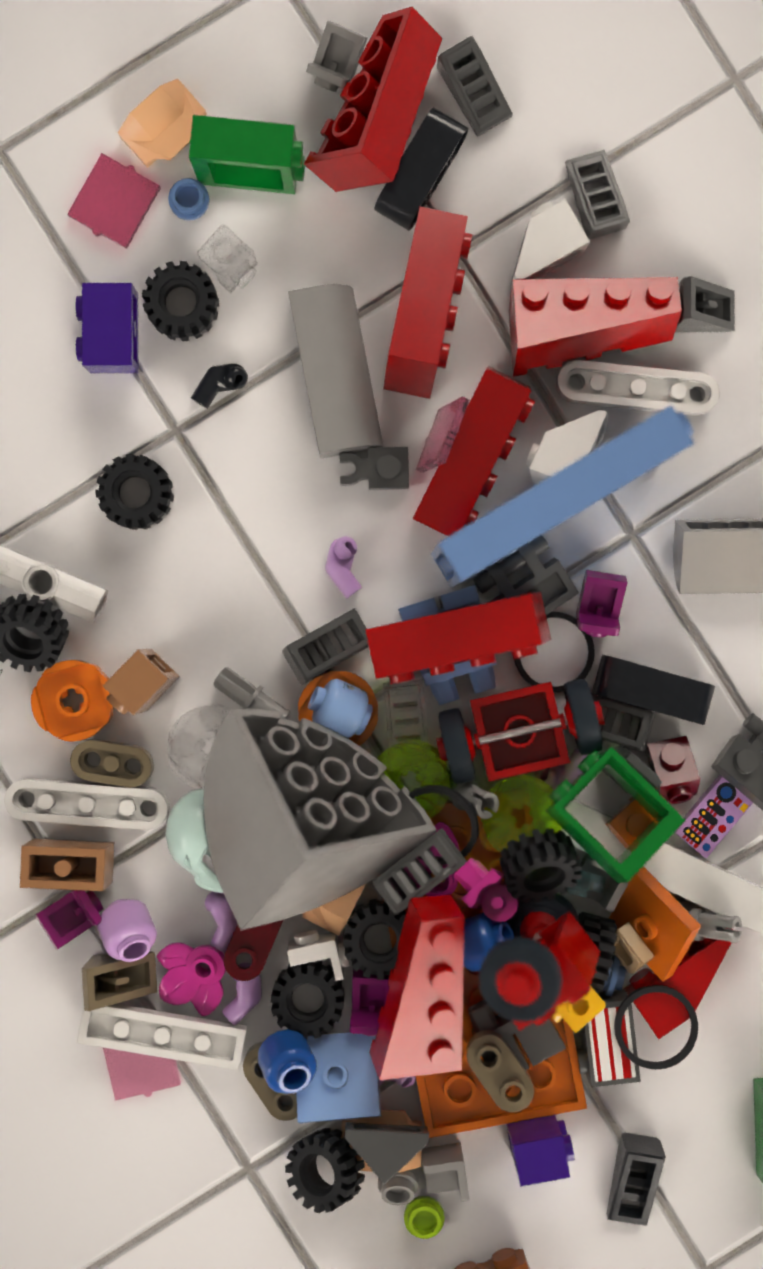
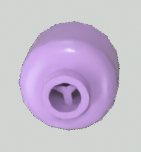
[97,899,157,962]

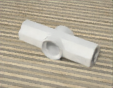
[0,545,109,623]

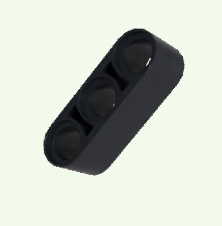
[374,107,469,231]
[591,655,715,725]

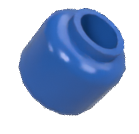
[464,912,514,972]
[258,1029,317,1094]

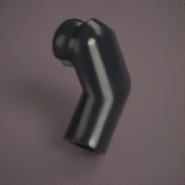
[191,363,248,409]

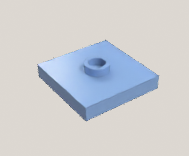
[296,1032,381,1123]

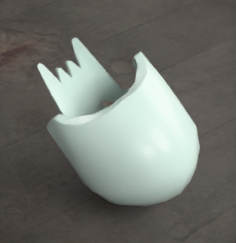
[165,788,223,893]

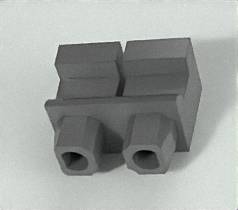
[468,1000,566,1070]

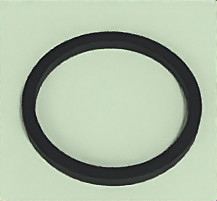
[514,612,595,693]
[401,785,479,865]
[614,985,698,1070]

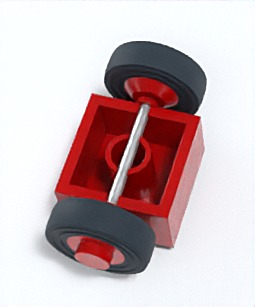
[436,679,605,784]
[479,893,601,1030]

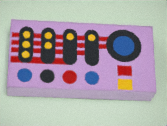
[675,775,753,858]

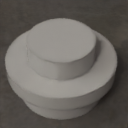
[378,1171,418,1205]

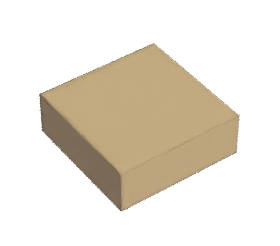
[614,922,655,974]

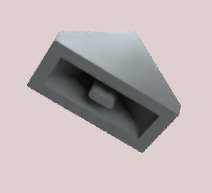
[675,276,735,332]
[345,1122,429,1184]

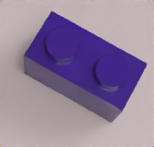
[75,283,139,373]
[506,1115,575,1187]

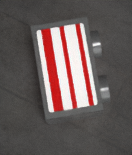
[574,989,641,1087]

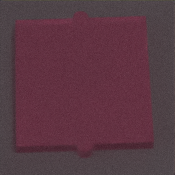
[67,153,161,249]
[415,396,469,473]
[103,1048,181,1101]

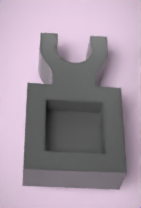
[339,447,409,490]

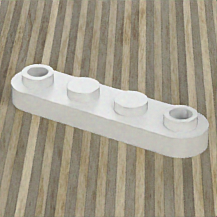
[556,360,720,416]
[4,778,170,830]

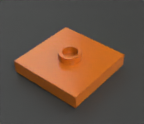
[609,866,701,982]

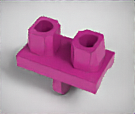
[453,858,519,922]

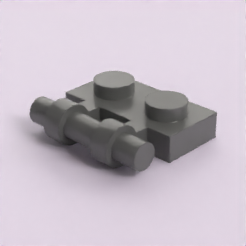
[473,535,579,615]
[711,713,763,810]

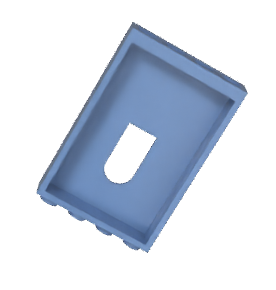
[431,405,694,588]

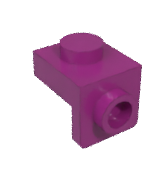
[576,570,628,638]
[34,890,104,949]
[350,969,390,1036]

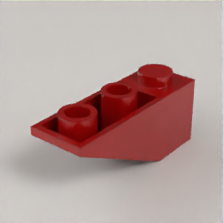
[624,928,733,1039]

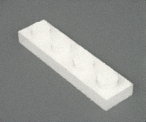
[77,1004,247,1071]

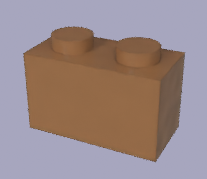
[103,649,180,716]
[20,839,115,891]

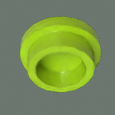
[404,1196,445,1239]

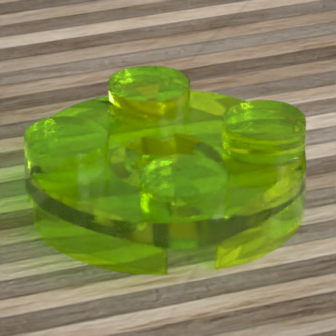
[376,739,453,819]
[481,775,563,852]

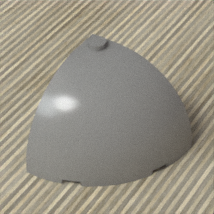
[204,709,437,930]

